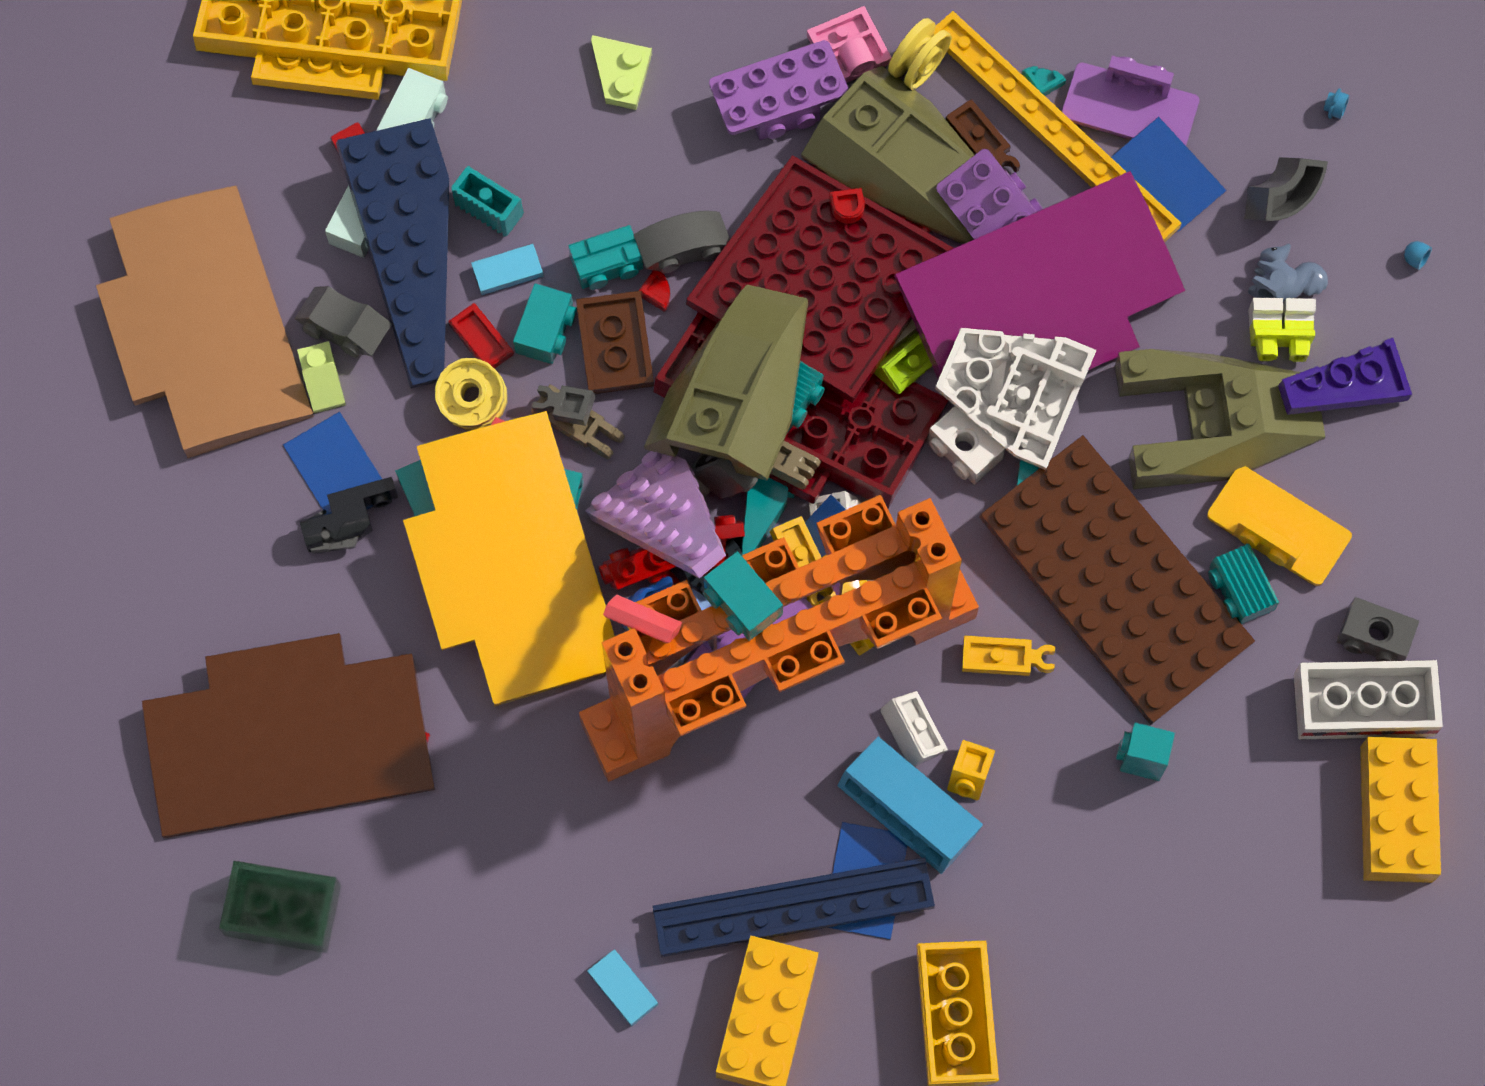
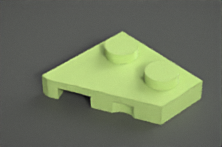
[591,35,652,110]

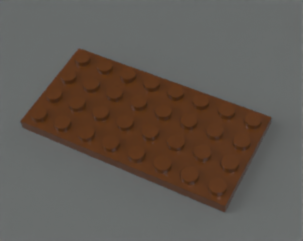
[979,435,1255,725]

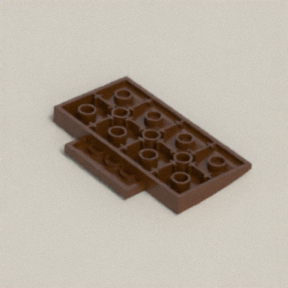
[142,633,435,838]

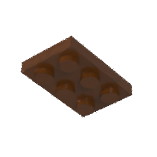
[576,291,654,394]

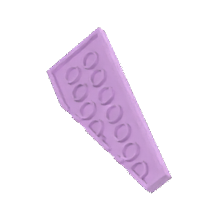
[585,451,726,578]

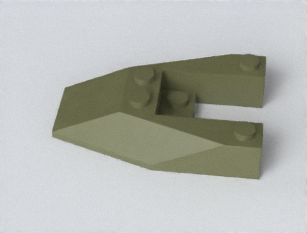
[1115,349,1325,490]

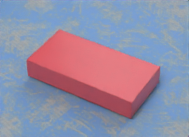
[603,595,682,643]

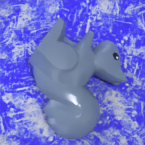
[1248,244,1328,302]

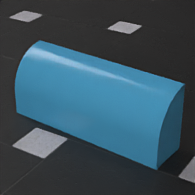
[837,736,983,874]

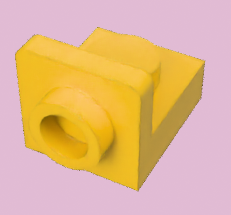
[947,740,995,800]

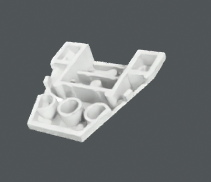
[935,328,1096,470]

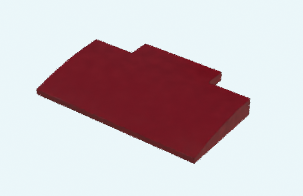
[653,312,948,509]

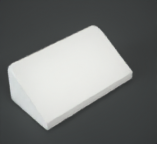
[881,691,948,767]

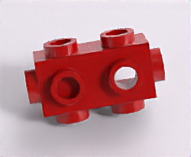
[598,547,681,590]

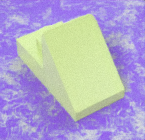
[297,341,346,413]

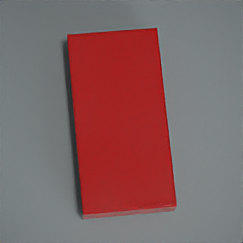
[448,303,514,369]

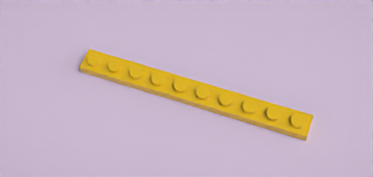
[933,11,1182,242]

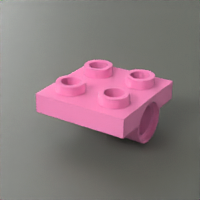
[807,6,892,83]

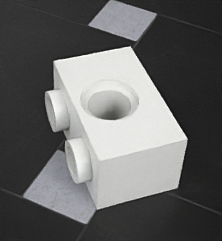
[928,406,1005,485]

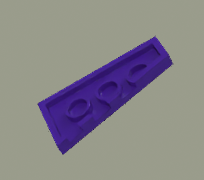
[1278,337,1412,415]

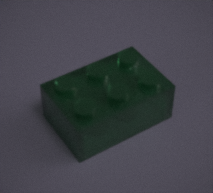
[219,861,341,953]

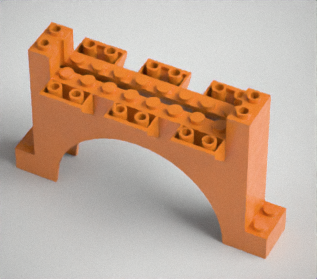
[579,495,979,782]

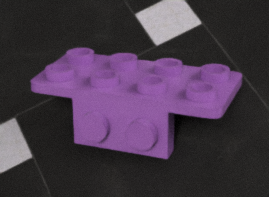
[709,40,849,140]
[1062,56,1200,146]
[936,149,1043,239]

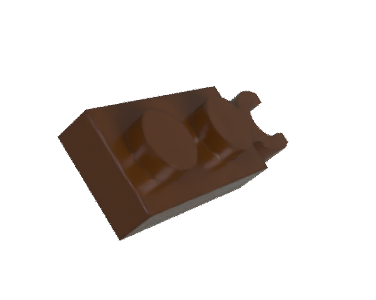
[946,99,1020,173]

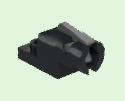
[299,476,398,553]

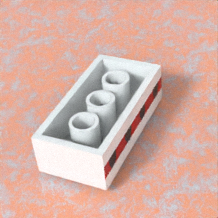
[1294,660,1443,739]

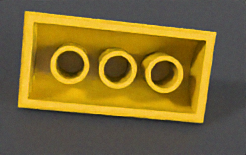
[916,941,999,1086]

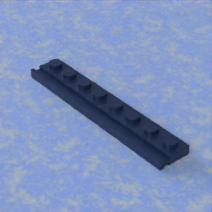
[652,857,935,957]

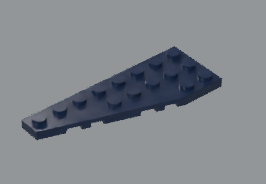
[336,118,449,389]

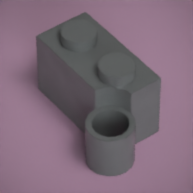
[691,453,758,499]

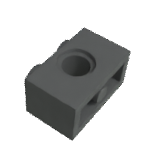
[1336,597,1419,661]

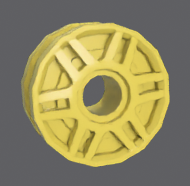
[888,18,952,90]
[435,358,507,431]

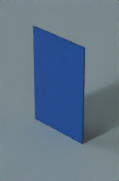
[1111,117,1227,232]
[283,412,382,512]
[829,822,907,940]

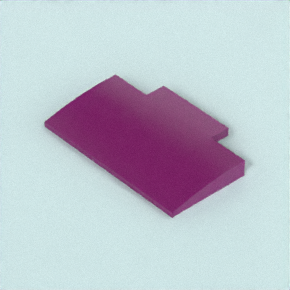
[894,171,1185,380]

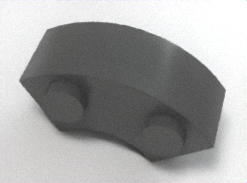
[1244,157,1328,221]
[634,211,730,273]
[295,286,392,358]

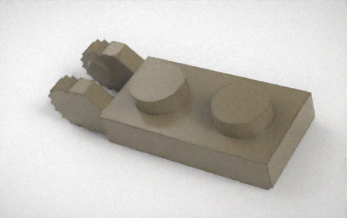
[531,384,625,460]

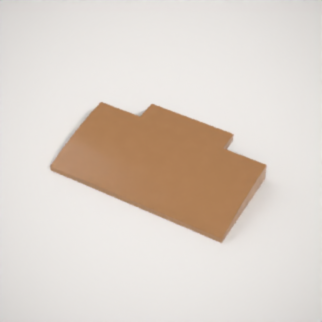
[96,185,314,458]

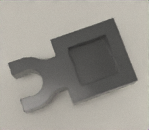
[532,385,596,426]

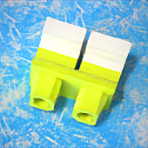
[1248,298,1316,362]

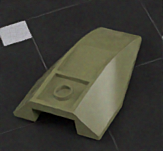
[801,66,975,244]
[644,284,808,481]

